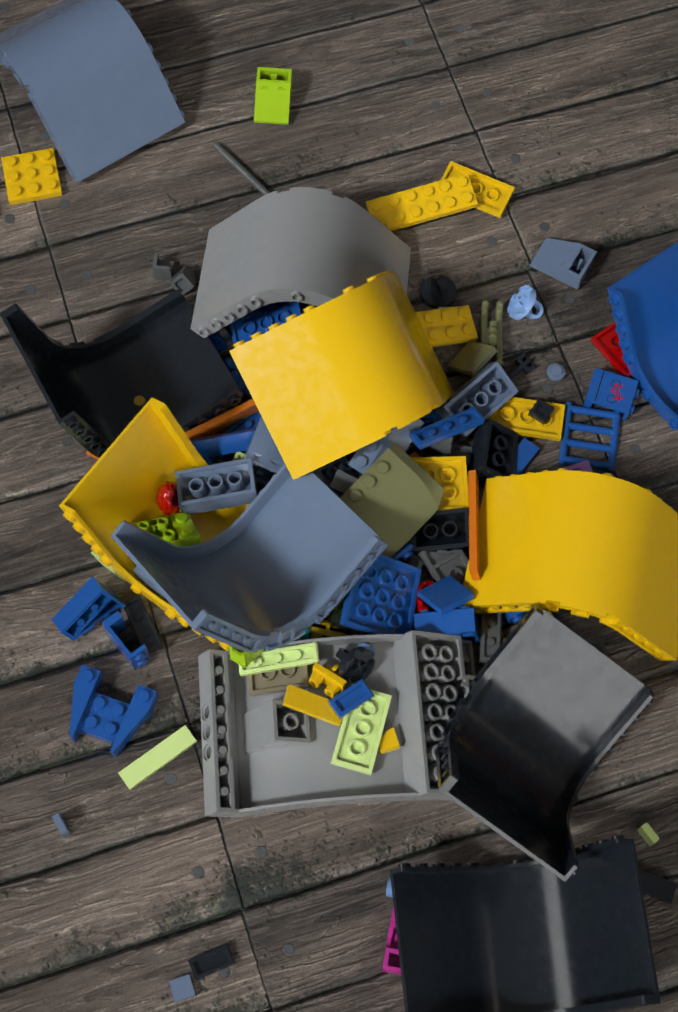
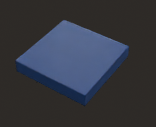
[418,575,474,615]

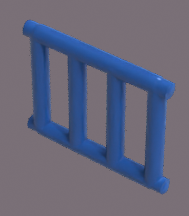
[559,402,620,473]

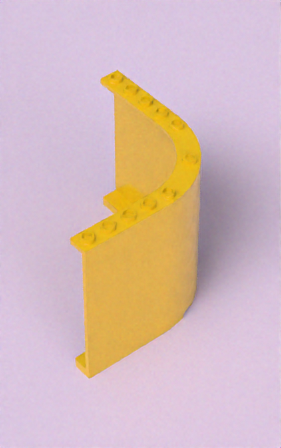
[229,270,454,480]
[59,397,249,651]
[459,468,678,661]

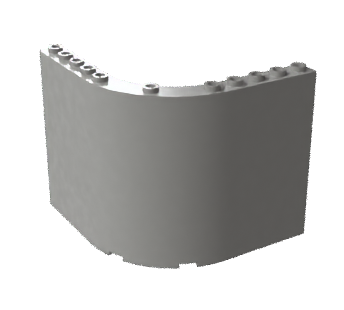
[191,187,411,338]

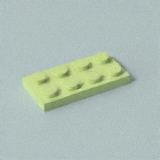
[330,684,392,775]

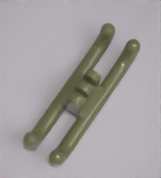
[481,300,504,367]

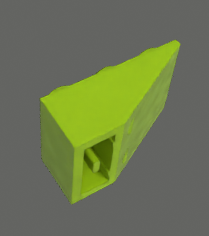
[254,67,292,125]
[131,512,200,546]

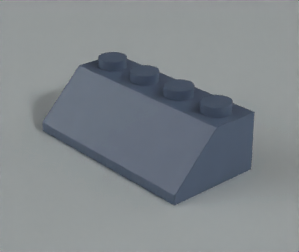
[435,361,518,437]
[348,419,424,474]
[175,458,259,515]

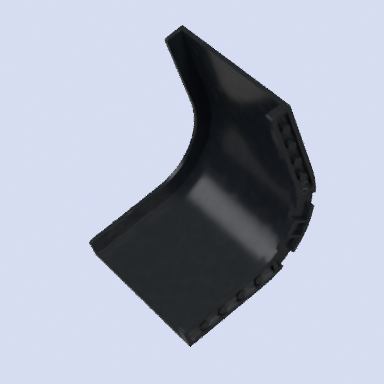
[0,289,245,458]
[436,603,654,882]
[390,835,661,1012]

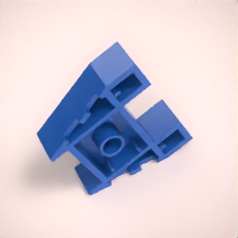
[69,665,159,757]

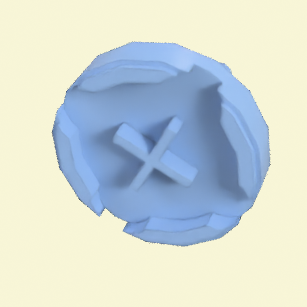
[507,285,543,320]

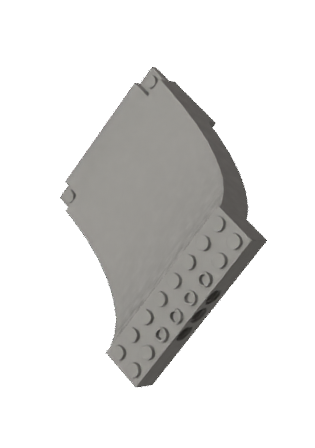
[198,630,476,818]

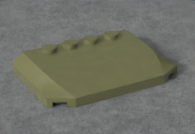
[340,442,444,558]

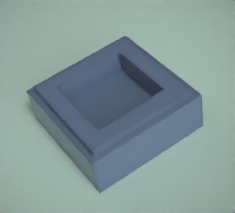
[52,813,71,838]
[169,974,196,1003]

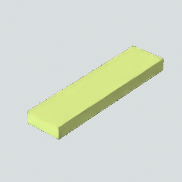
[239,642,320,677]
[118,725,197,790]

